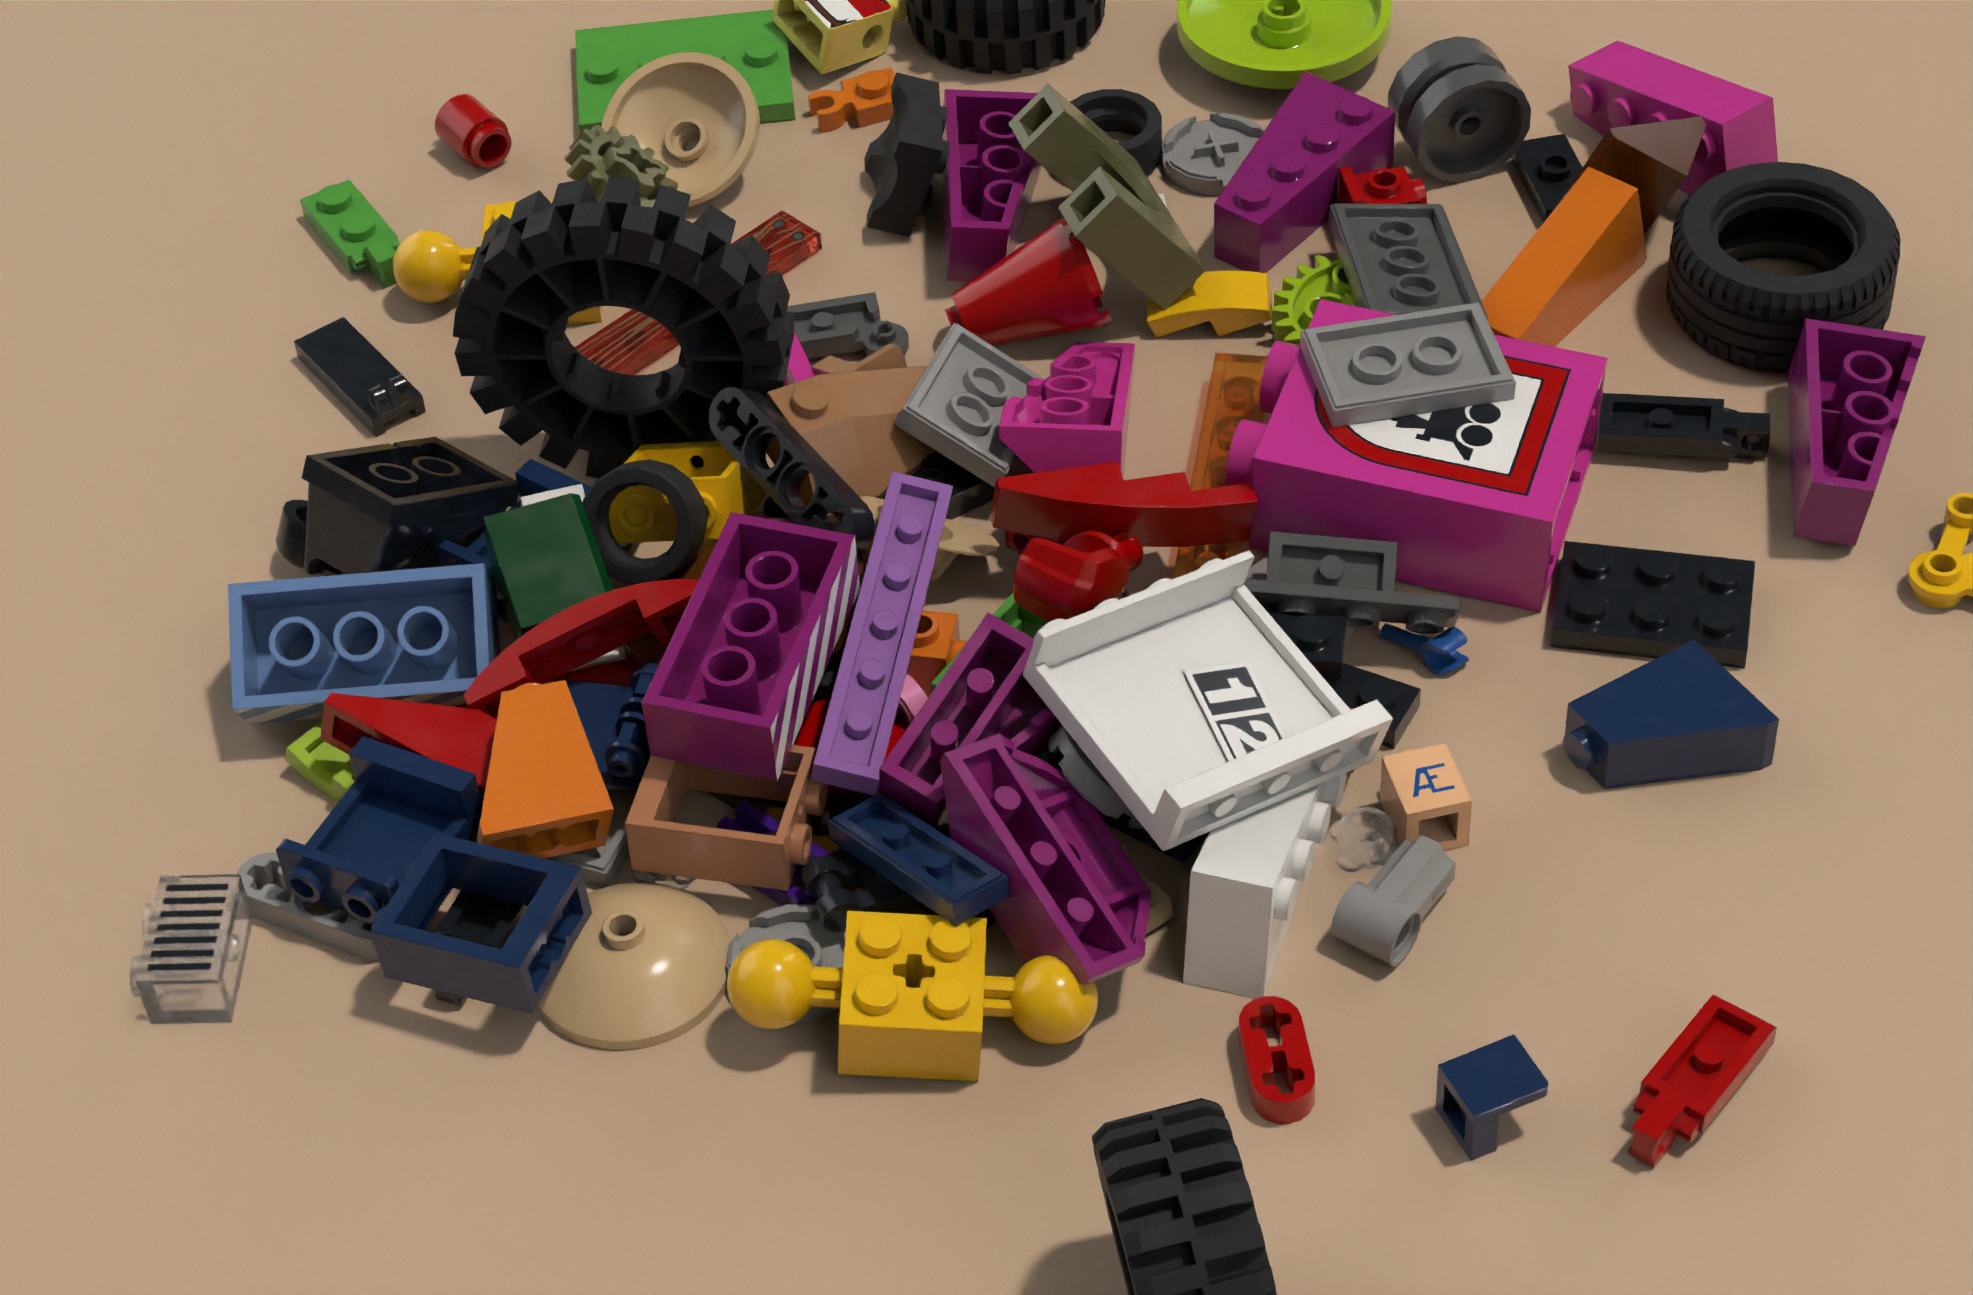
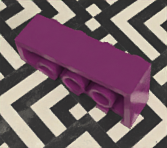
[1214,71,1395,273]
[942,89,1042,283]
[1788,318,1926,546]

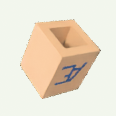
[1380,743,1472,851]

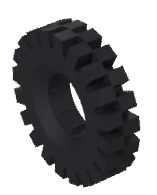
[453,177,794,478]

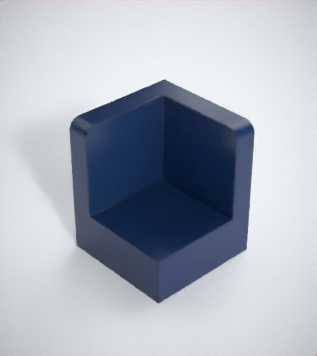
[1435,1034,1548,1161]

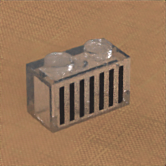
[130,874,254,1024]

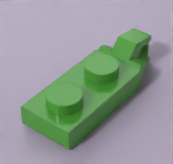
[300,179,400,289]

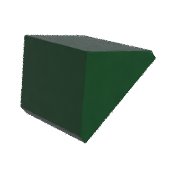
[483,493,613,641]

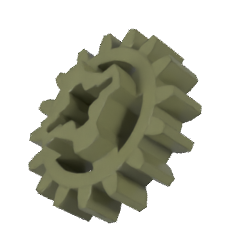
[564,125,678,208]

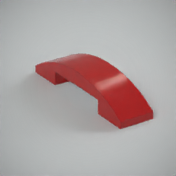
[464,579,699,719]

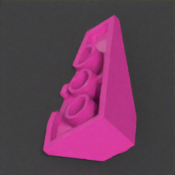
[999,341,1135,477]

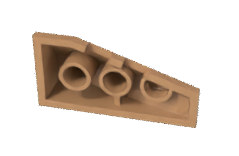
[766,366,935,520]

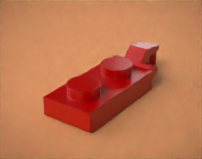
[1628,994,1777,1167]

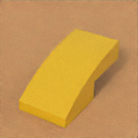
[1147,270,1272,338]

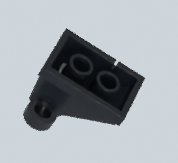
[276,436,521,576]

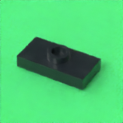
[1510,134,1583,223]

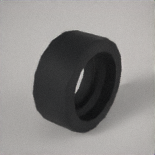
[1070,89,1162,175]
[582,459,707,584]

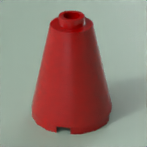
[945,219,1113,345]

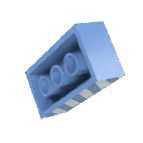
[228,563,500,724]

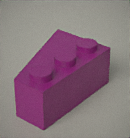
[879,612,1060,830]

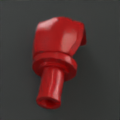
[1012,530,1144,622]

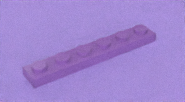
[810,471,953,796]

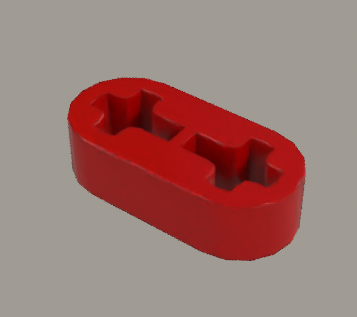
[1239,996,1315,1124]

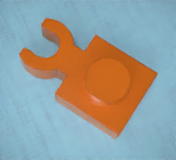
[808,67,895,132]

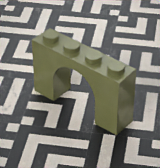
[1008,84,1206,310]

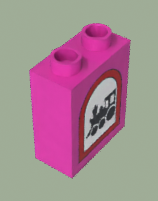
[1225,299,1608,613]

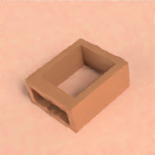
[625,745,828,891]

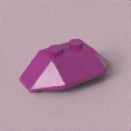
[940,733,1151,985]

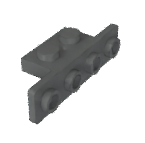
[1244,531,1461,634]

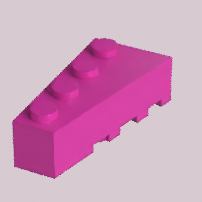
[1568,40,1778,196]

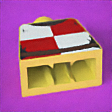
[772,0,907,74]

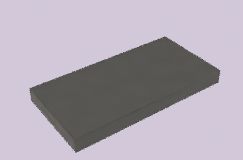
[1328,204,1488,319]

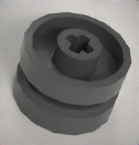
[1388,36,1531,183]

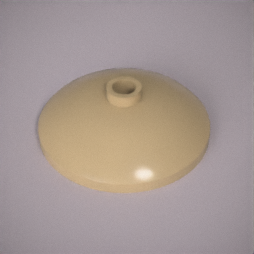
[601,52,760,207]
[536,882,731,1050]

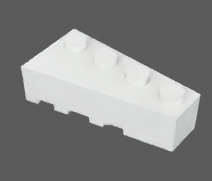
[1183,773,1347,999]

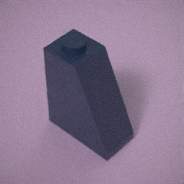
[1563,640,1779,789]

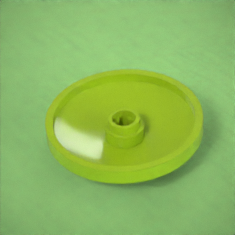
[1177,0,1392,89]

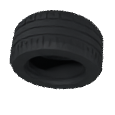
[1666,162,1901,373]

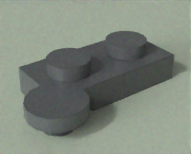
[787,292,909,359]

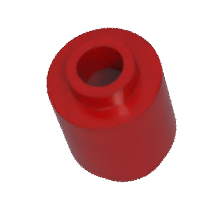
[435,94,512,168]

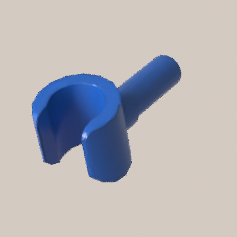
[1380,623,1469,676]

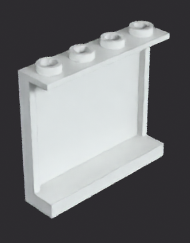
[1023,550,1393,851]

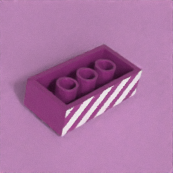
[641,512,860,781]

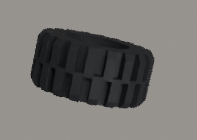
[906,0,1106,74]
[1092,1098,1277,1295]

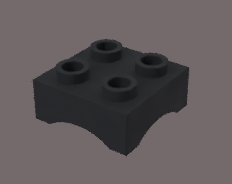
[864,72,950,237]

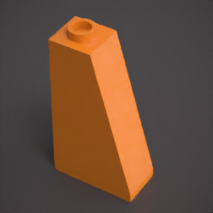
[1481,167,1647,347]

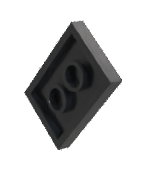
[1551,541,1755,668]

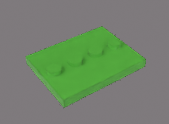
[575,9,796,134]

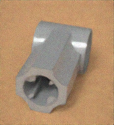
[1331,835,1456,967]

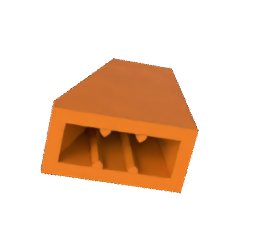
[476,680,614,858]

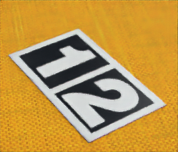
[1183,661,1288,761]

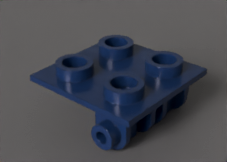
[565,663,659,792]

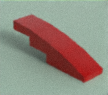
[990,461,1259,547]

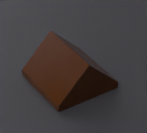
[1559,116,1706,235]

